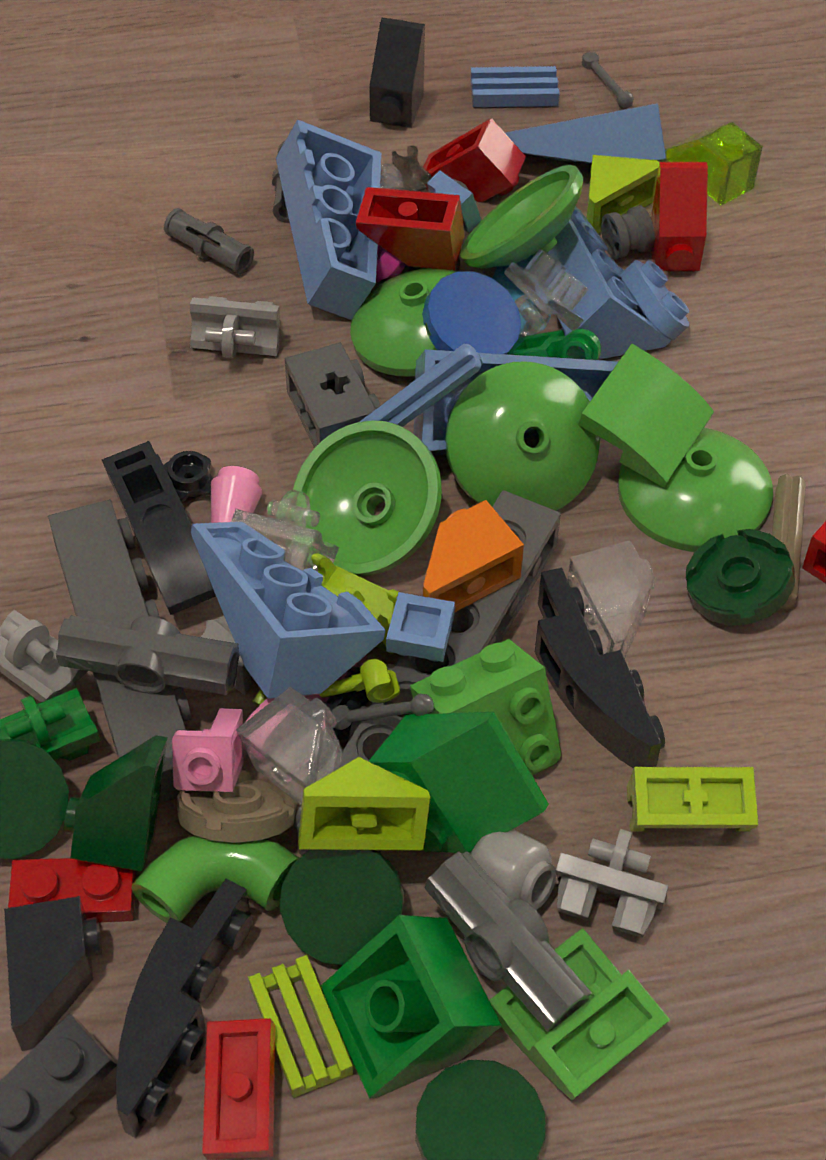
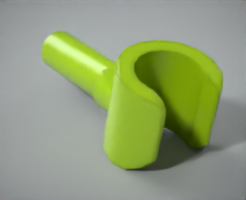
[320,659,400,703]

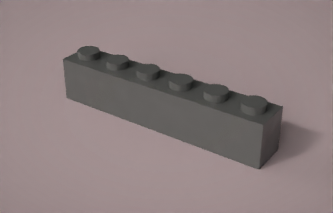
[48,499,192,804]

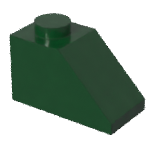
[64,735,168,871]

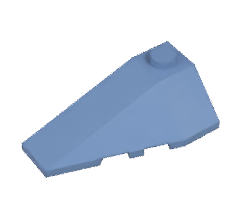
[505,103,666,165]
[549,207,672,359]
[191,522,385,700]

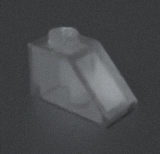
[567,540,655,658]
[236,687,343,806]

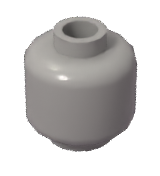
[469,829,556,910]

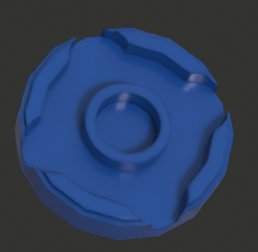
[422,271,521,354]

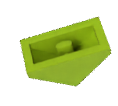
[586,155,659,234]
[298,757,430,850]

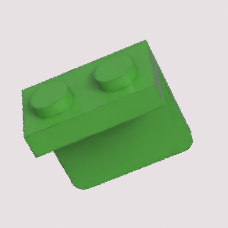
[410,639,561,776]

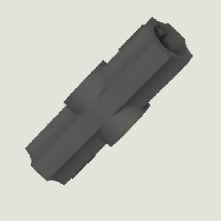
[56,615,240,695]
[424,851,592,1032]

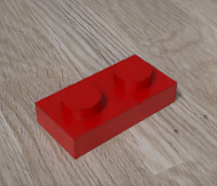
[8,858,136,923]
[202,1018,275,1160]

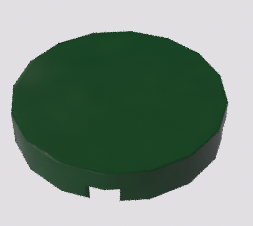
[685,529,795,626]
[0,739,69,859]
[280,849,404,965]
[415,1060,545,1160]

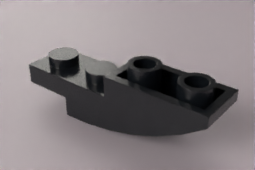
[102,441,216,615]
[534,567,665,769]
[116,879,253,1138]
[0,1013,117,1160]

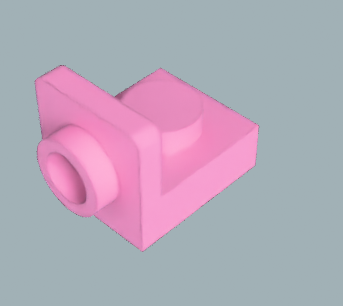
[172,708,244,792]

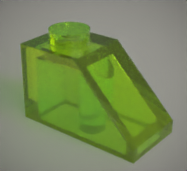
[665,122,763,206]

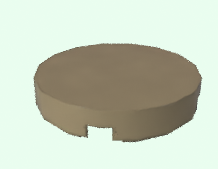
[177,770,297,843]

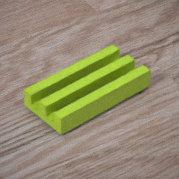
[248,955,353,1098]

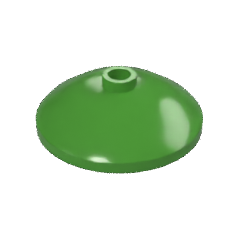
[460,165,583,268]
[350,269,455,377]
[445,361,600,511]
[291,420,442,576]
[618,428,773,552]

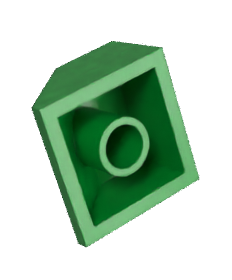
[369,712,549,853]
[320,915,502,1098]

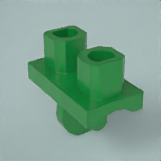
[0,688,101,761]

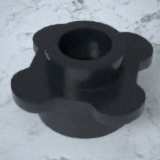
[164,451,214,502]

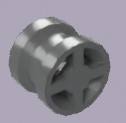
[601,205,655,260]

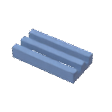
[471,66,559,107]

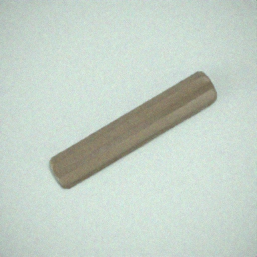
[772,474,806,609]

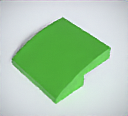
[578,344,714,488]
[489,928,670,1100]

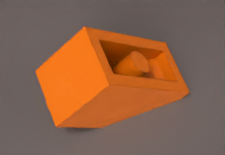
[423,500,524,613]

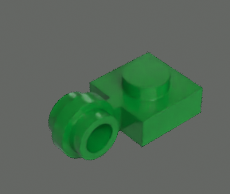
[507,329,602,360]

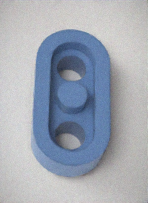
[621,260,689,340]

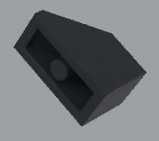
[369,17,425,128]
[4,896,102,1051]

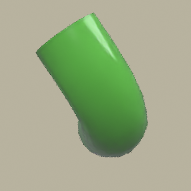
[132,835,299,923]

